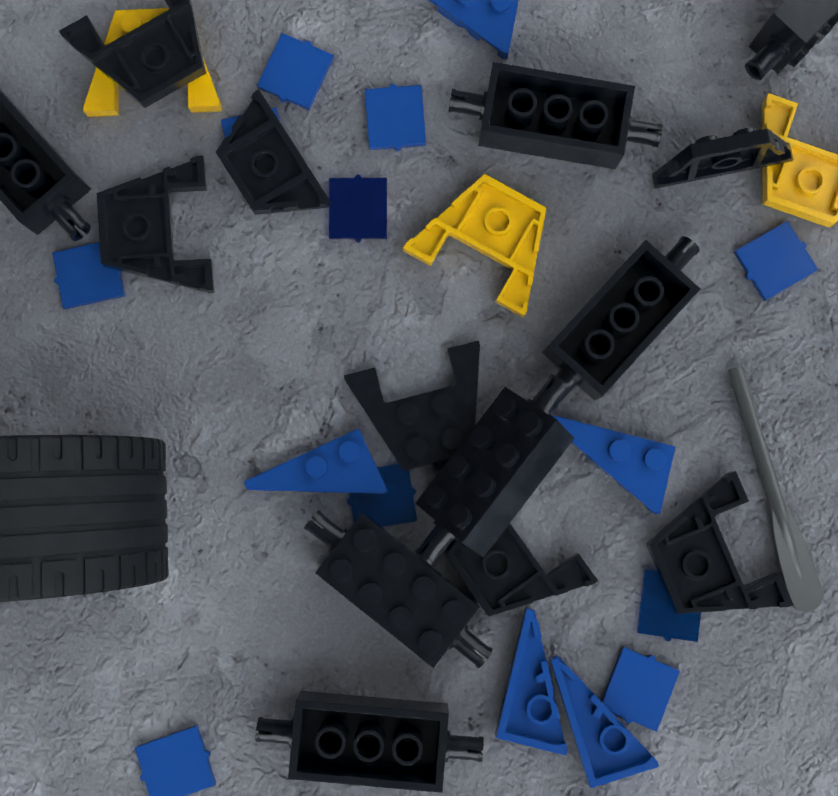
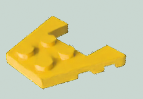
[83,8,222,117]
[762,93,838,228]
[403,174,547,318]

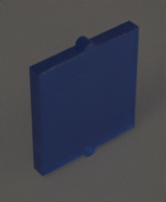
[329,175,387,243]
[347,464,417,527]
[637,569,701,642]

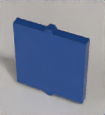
[257,33,334,110]
[365,84,426,151]
[733,221,818,301]
[52,242,126,310]
[601,646,680,732]
[135,724,216,796]

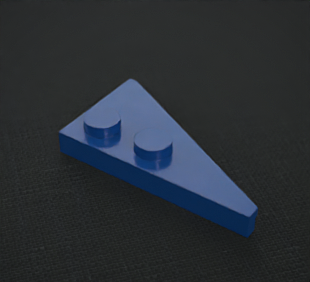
[428,0,519,59]
[552,415,676,514]
[244,428,388,494]
[495,607,567,756]
[549,655,659,788]

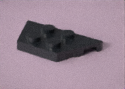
[216,89,331,215]
[652,127,794,189]

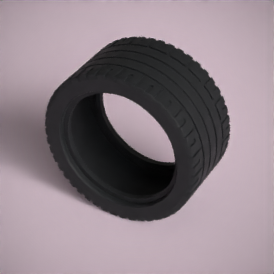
[0,435,169,602]

